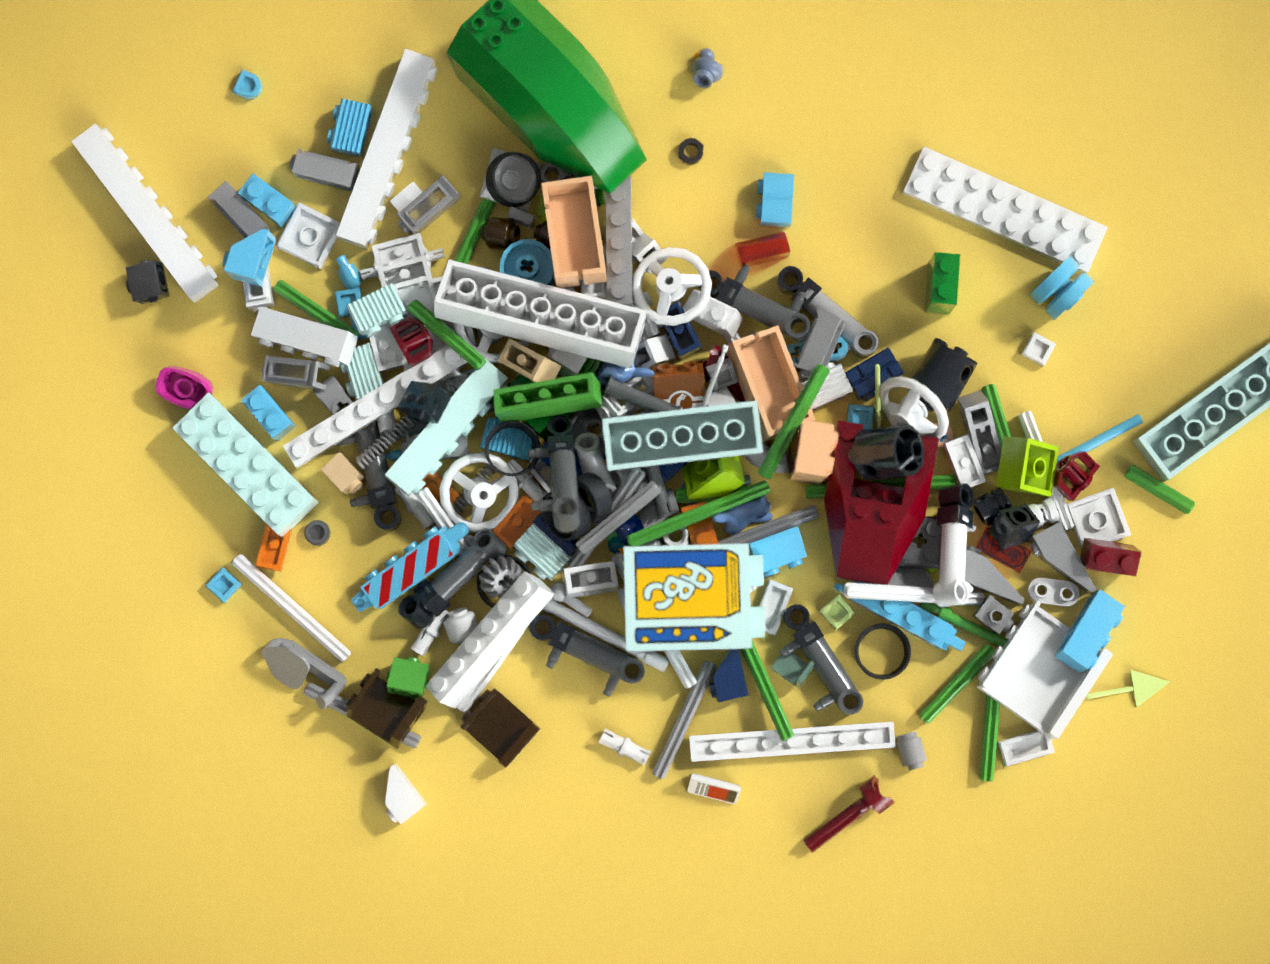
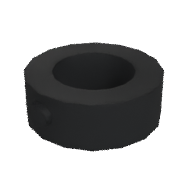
[678,138,704,164]

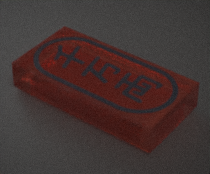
[975,527,1032,573]

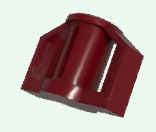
[389,317,433,368]
[1053,451,1100,501]

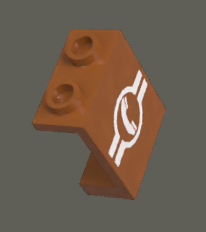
[652,361,707,410]

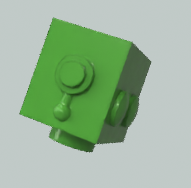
[386,657,431,699]

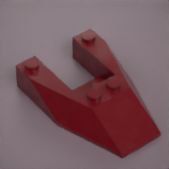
[824,420,939,585]

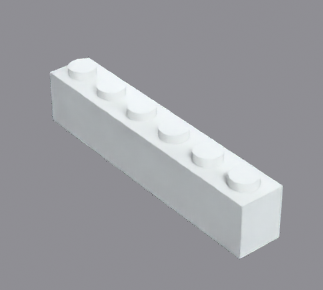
[426,571,555,709]

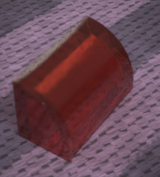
[735,232,791,268]

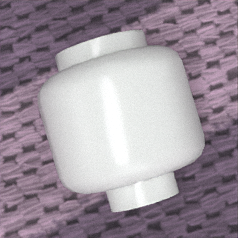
[444,607,479,645]

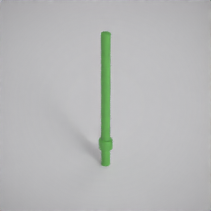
[919,602,1008,647]

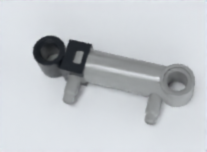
[777,266,879,362]

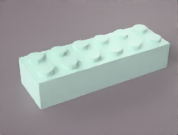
[173,392,319,538]
[602,401,763,471]

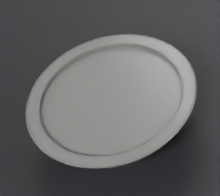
[889,566,934,588]

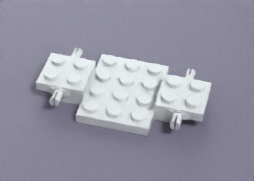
[360,233,477,398]

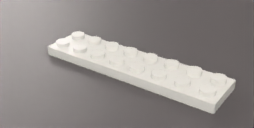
[903,147,1108,273]

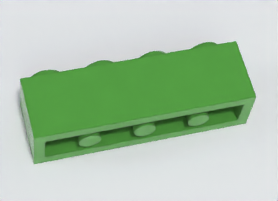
[493,372,602,422]

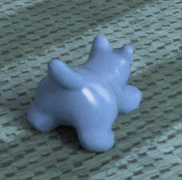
[595,361,654,389]
[713,494,773,535]

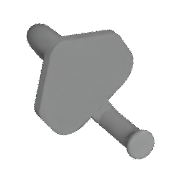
[261,638,347,710]

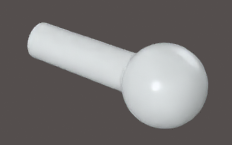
[550,582,592,617]

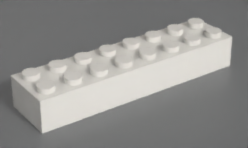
[434,260,646,369]

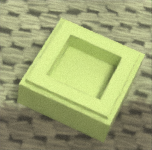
[819,594,855,630]

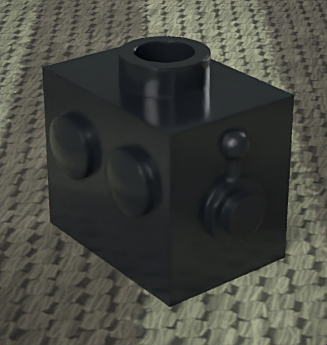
[125,260,170,304]
[398,381,451,424]
[988,503,1040,550]

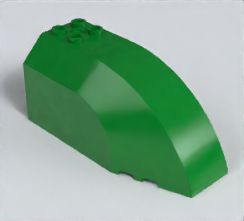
[447,0,647,194]

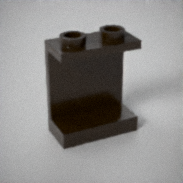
[346,668,428,749]
[460,688,541,768]

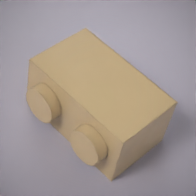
[498,338,561,382]
[321,452,365,495]

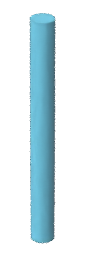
[1057,414,1143,464]

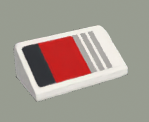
[687,773,741,804]

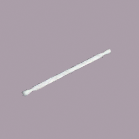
[701,345,728,407]

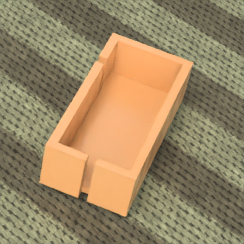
[541,176,607,288]
[727,326,815,442]
[790,420,838,484]

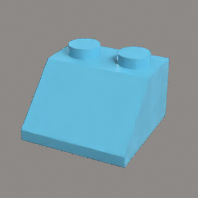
[222,228,276,287]
[749,526,807,578]

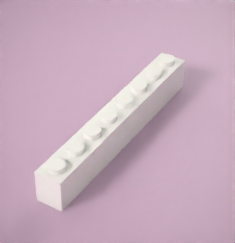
[336,49,438,249]
[71,123,219,303]

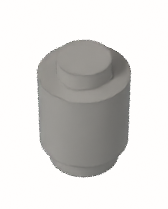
[896,731,927,770]

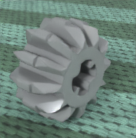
[478,555,522,599]

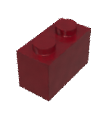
[1080,537,1142,577]

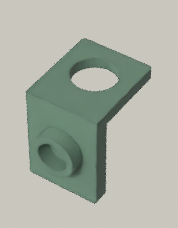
[771,653,815,689]

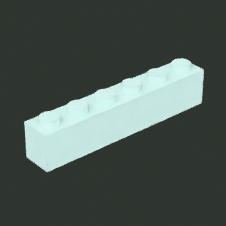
[385,359,508,497]

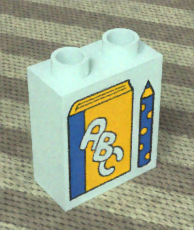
[624,544,765,652]

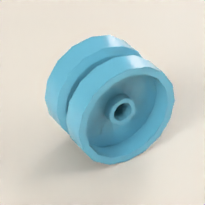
[500,239,555,286]
[1029,257,1095,320]

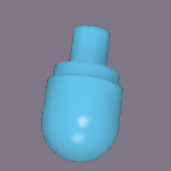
[336,255,362,289]

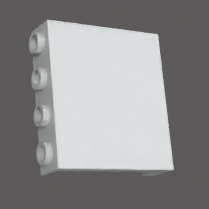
[976,601,1113,740]

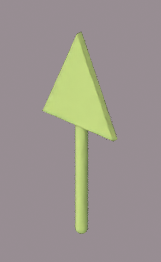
[873,364,881,428]
[1086,670,1170,707]

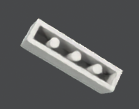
[251,307,358,367]

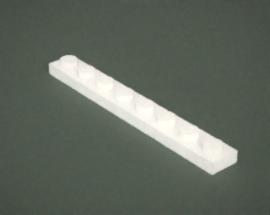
[283,345,468,468]
[689,722,895,762]

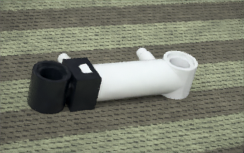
[933,483,976,607]

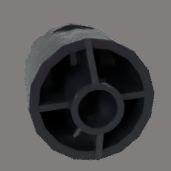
[909,338,978,412]
[848,424,924,481]

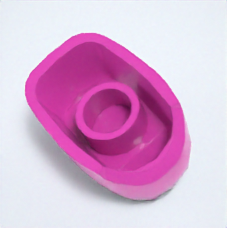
[155,366,213,409]

